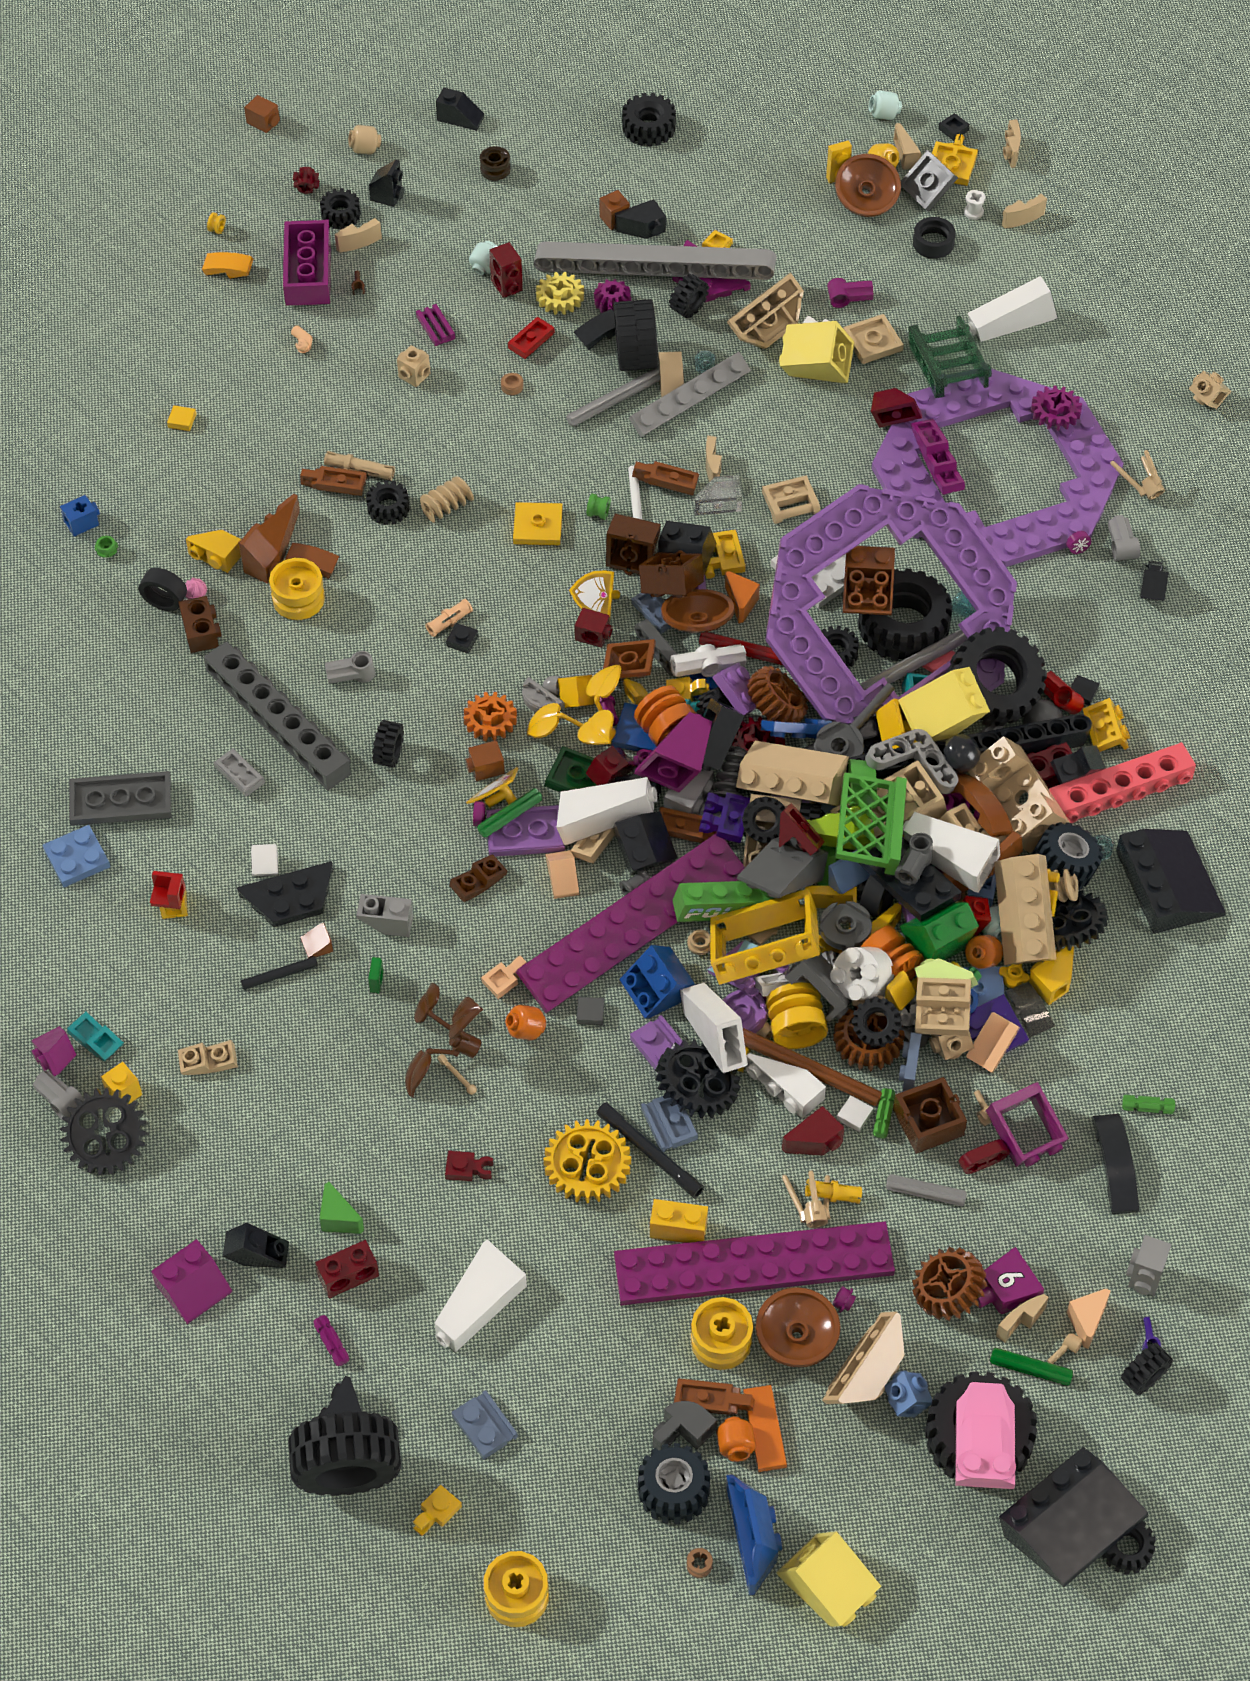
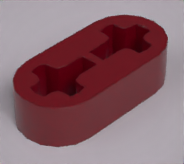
[958,1139,1010,1174]

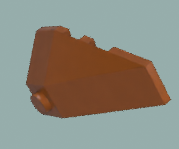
[239,494,300,584]

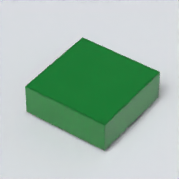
[368,957,384,993]

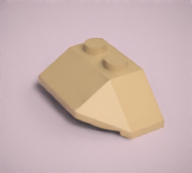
[727,273,804,349]
[822,1312,905,1404]

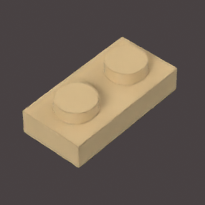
[571,828,615,864]

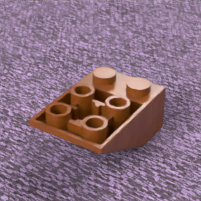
[842,546,895,615]

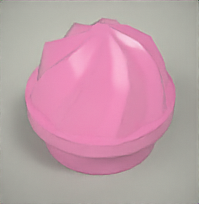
[185,577,207,599]

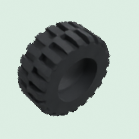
[858,568,952,661]
[947,627,1047,726]
[925,1371,1037,1488]
[288,1411,401,1496]

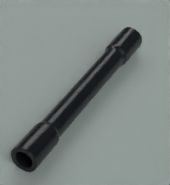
[596,1102,704,1199]

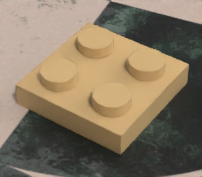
[843,314,904,365]

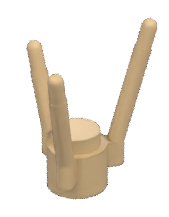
[1110,450,1165,500]
[782,1170,830,1228]

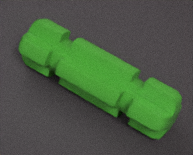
[873,1088,895,1139]
[1122,1094,1175,1114]

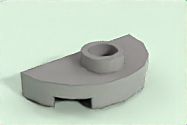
[522,677,565,712]

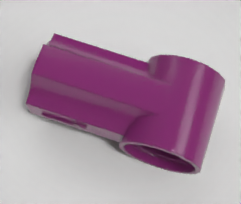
[827,278,874,308]

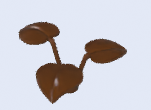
[405,982,483,1098]

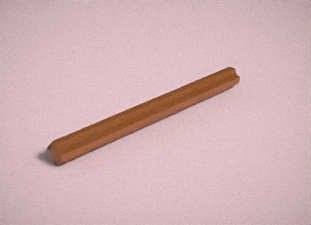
[743,1028,882,1106]

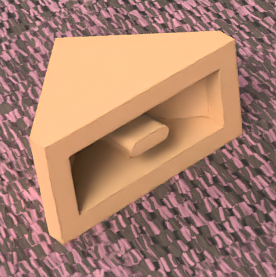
[545,850,579,899]
[1067,1289,1111,1349]

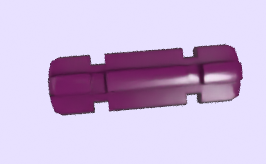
[313,1315,349,1366]

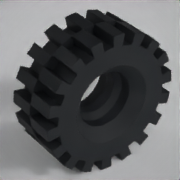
[622,93,676,147]

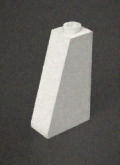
[967,276,1057,342]
[556,777,657,845]
[902,812,1000,893]
[680,983,748,1073]
[435,1240,527,1352]

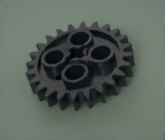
[1052,890,1108,951]
[655,1039,741,1119]
[60,1087,149,1176]

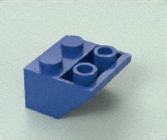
[619,945,696,1019]

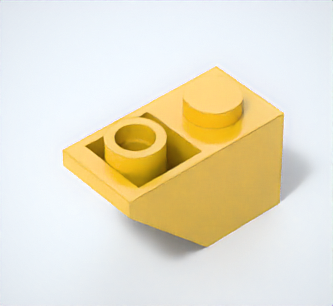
[186,530,241,573]
[1028,946,1074,1005]

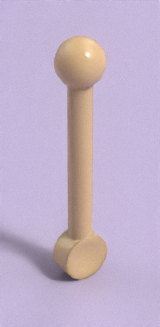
[437,1054,477,1095]

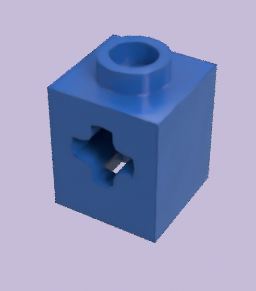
[60,495,100,537]

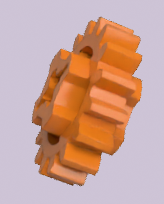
[463,692,517,741]

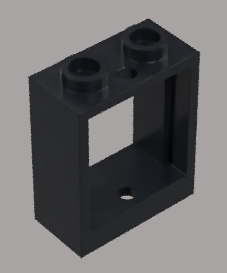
[702,698,744,771]

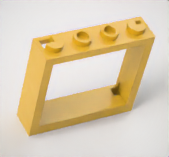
[710,888,820,985]

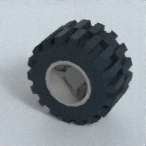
[1032,822,1103,890]
[638,1443,710,1525]

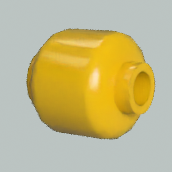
[868,143,899,168]

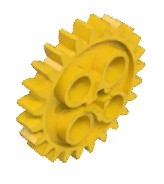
[543,1119,631,1203]

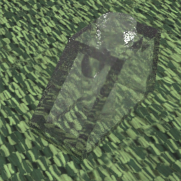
[694,475,742,515]

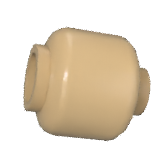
[348,125,381,155]

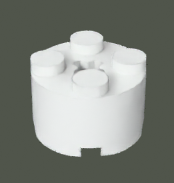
[830,947,894,1000]

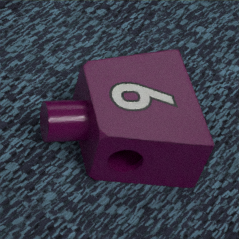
[977,1247,1044,1314]

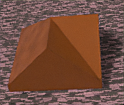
[603,639,656,681]

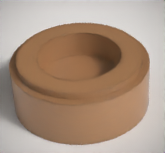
[501,373,524,395]

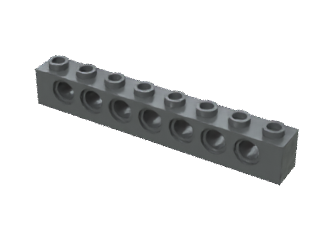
[204,641,351,791]

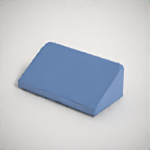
[828,850,870,894]

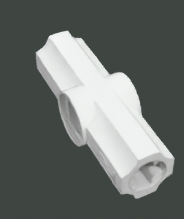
[670,644,747,677]

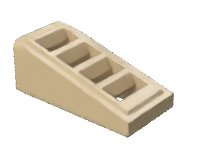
[893,123,921,170]

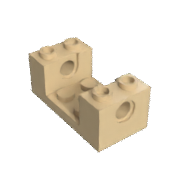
[968,736,1070,853]
[830,760,947,852]

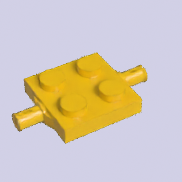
[932,134,978,186]

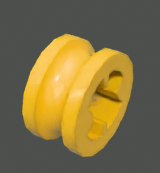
[207,212,226,234]

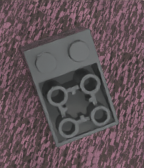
[737,837,828,898]

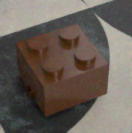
[606,513,661,575]
[639,550,704,598]
[893,1077,967,1154]

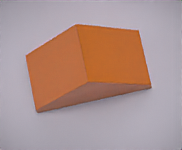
[725,571,760,623]

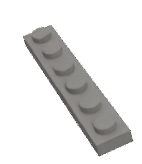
[629,352,751,437]

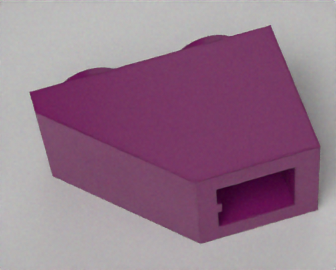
[31,1026,76,1076]

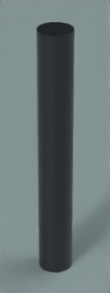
[240,956,318,990]

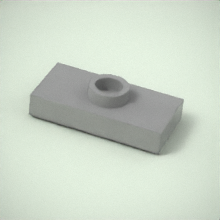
[213,748,265,797]

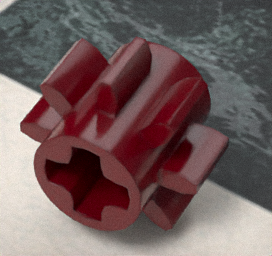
[292,166,320,194]

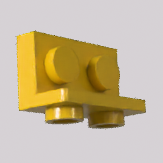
[1083,698,1130,752]

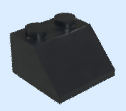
[658,520,717,575]
[613,811,678,875]

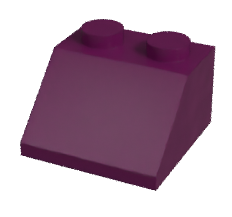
[151,1239,232,1324]

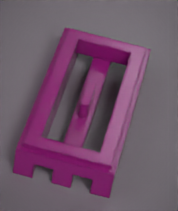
[416,304,455,346]

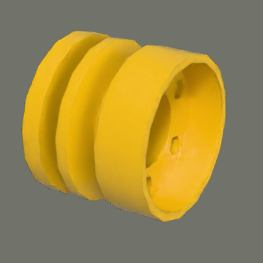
[766,982,828,1050]

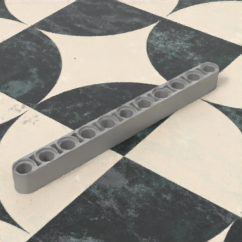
[534,241,777,280]

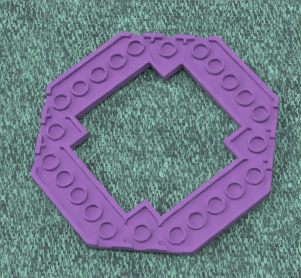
[872,368,1124,567]
[765,484,1017,725]

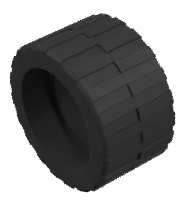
[614,299,658,371]

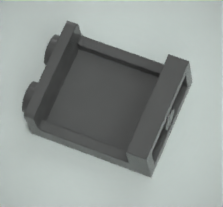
[785,954,852,1022]

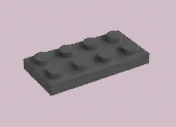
[69,771,172,826]

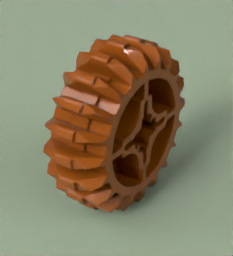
[747,666,808,722]
[833,1006,905,1072]
[912,1246,987,1321]

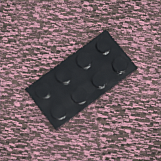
[859,837,962,922]

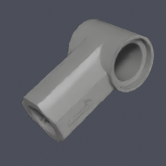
[1108,515,1140,561]
[325,651,375,684]
[33,1071,85,1121]

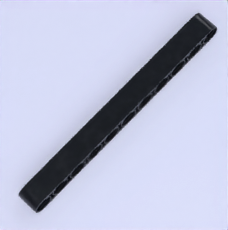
[846,714,1092,787]

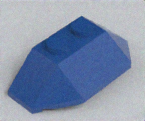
[726,1474,782,1595]

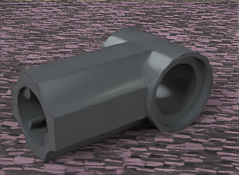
[895,833,933,886]

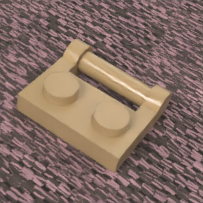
[762,475,820,524]

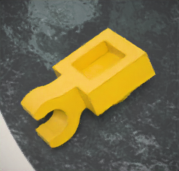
[666,677,709,702]
[413,1484,462,1536]

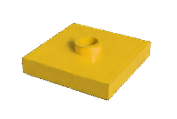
[513,502,563,545]

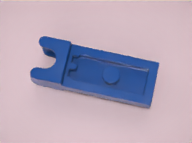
[761,718,832,739]

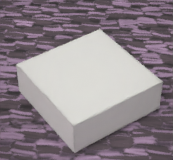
[836,1095,874,1132]

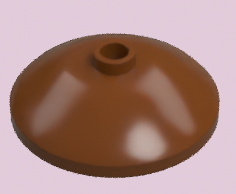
[835,154,901,217]
[661,589,734,633]
[756,1287,840,1367]

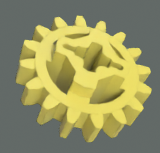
[536,272,584,315]

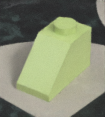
[914,958,978,987]

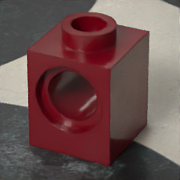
[574,607,613,648]

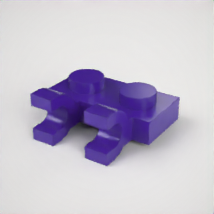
[699,792,750,843]

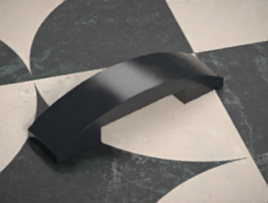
[1092,1113,1139,1214]

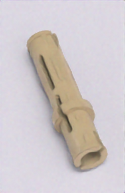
[324,451,395,481]

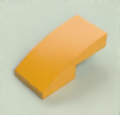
[202,252,254,279]

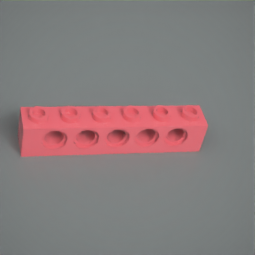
[1049,742,1196,823]

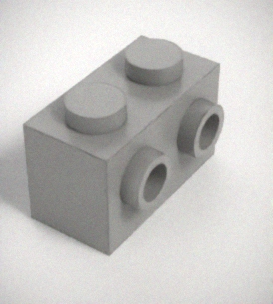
[1126,1235,1172,1296]

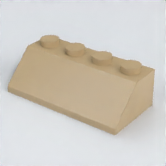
[736,741,849,806]
[994,854,1056,965]

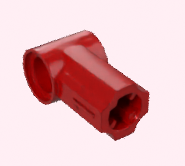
[1044,671,1084,715]

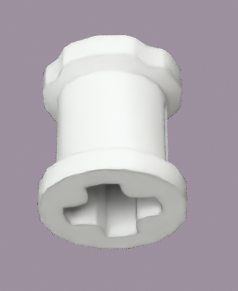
[964,190,986,220]

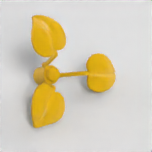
[527,665,621,745]

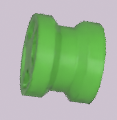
[586,493,611,520]

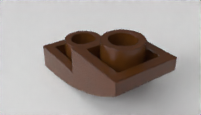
[449,854,508,902]

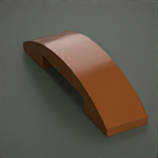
[941,773,1013,837]

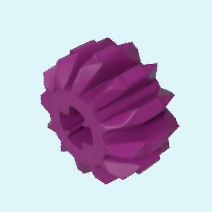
[594,278,632,313]

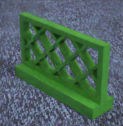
[835,772,907,875]

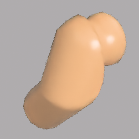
[291,325,313,353]

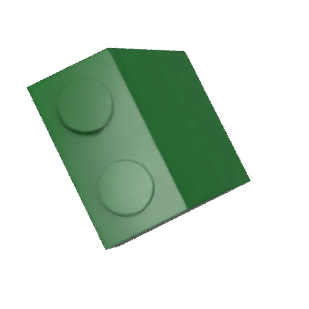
[900,902,979,961]

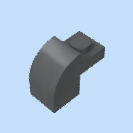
[652,1401,717,1450]

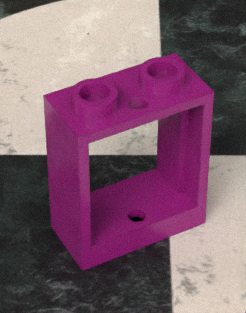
[985,1082,1069,1167]

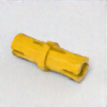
[805,1179,862,1204]

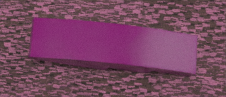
[911,419,965,495]

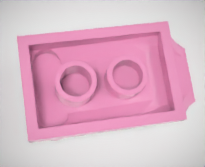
[955,1382,1016,1489]

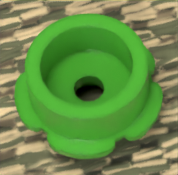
[95,536,118,558]

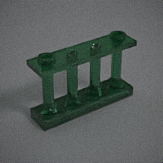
[908,316,992,398]

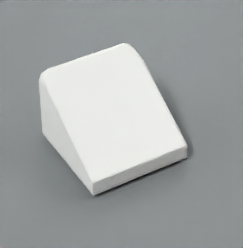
[251,844,278,877]

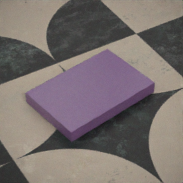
[486,805,565,857]

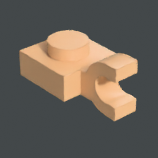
[481,956,527,999]

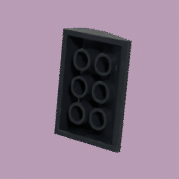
[1116,829,1226,934]
[999,1447,1149,1587]

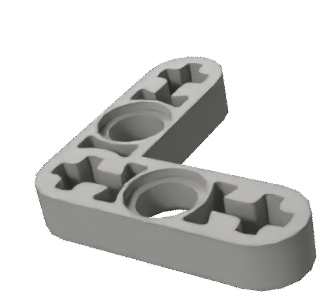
[865,729,958,794]

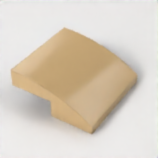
[915,977,971,1036]

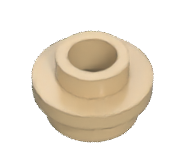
[687,930,710,955]

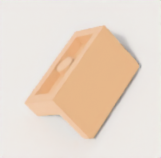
[966,1012,1020,1073]

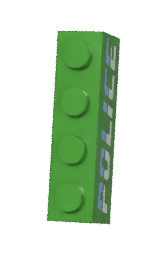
[672,881,774,922]

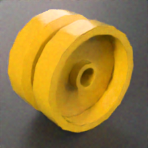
[269,558,325,620]
[691,1297,753,1370]
[484,1551,549,1627]

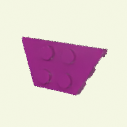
[672,240,751,302]

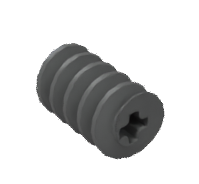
[712,745,747,798]

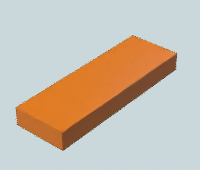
[743,1385,787,1472]

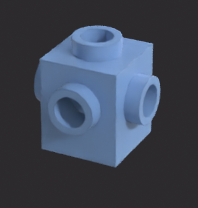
[884,1371,932,1418]

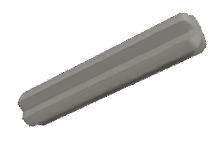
[886,1174,967,1206]

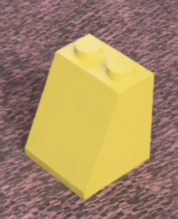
[779,321,855,383]
[898,667,990,744]
[776,1531,881,1627]

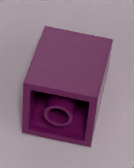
[634,712,712,792]

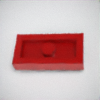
[508,316,555,359]

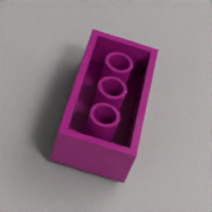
[283,220,331,306]

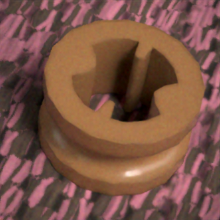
[687,1548,713,1578]

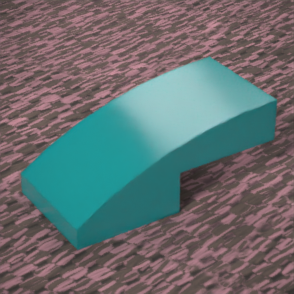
[67,1011,124,1062]

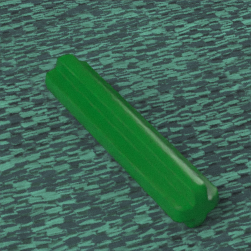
[477,788,542,838]
[990,1348,1073,1386]

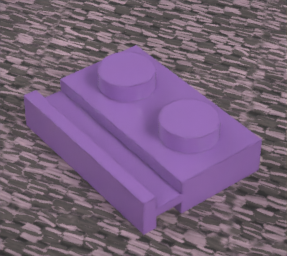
[630,1015,682,1070]

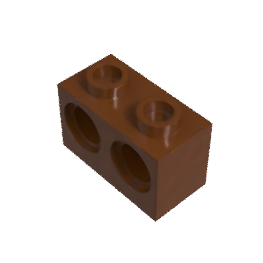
[179,596,222,653]

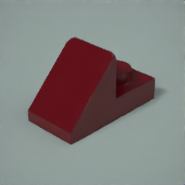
[779,803,825,856]

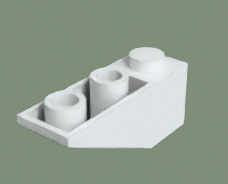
[745,1053,826,1119]

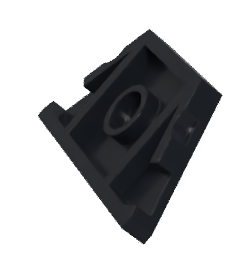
[237,861,334,927]

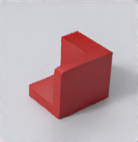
[150,871,186,909]

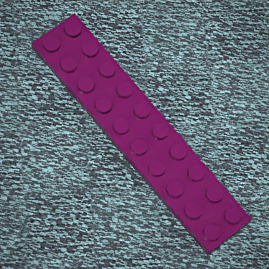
[516,833,745,1014]
[614,1221,895,1306]

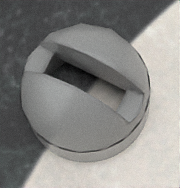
[542,676,561,696]

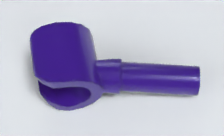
[1142,1317,1161,1350]

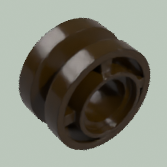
[479,146,511,181]

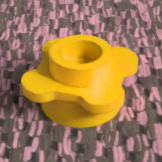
[999,964,1030,989]

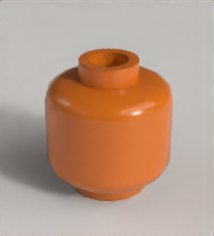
[965,935,1003,969]
[505,1005,546,1041]
[716,1416,756,1462]

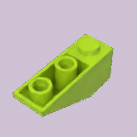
[807,806,875,850]

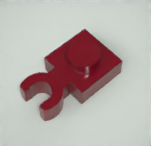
[445,1150,494,1181]

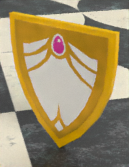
[569,570,620,615]
[466,767,518,808]

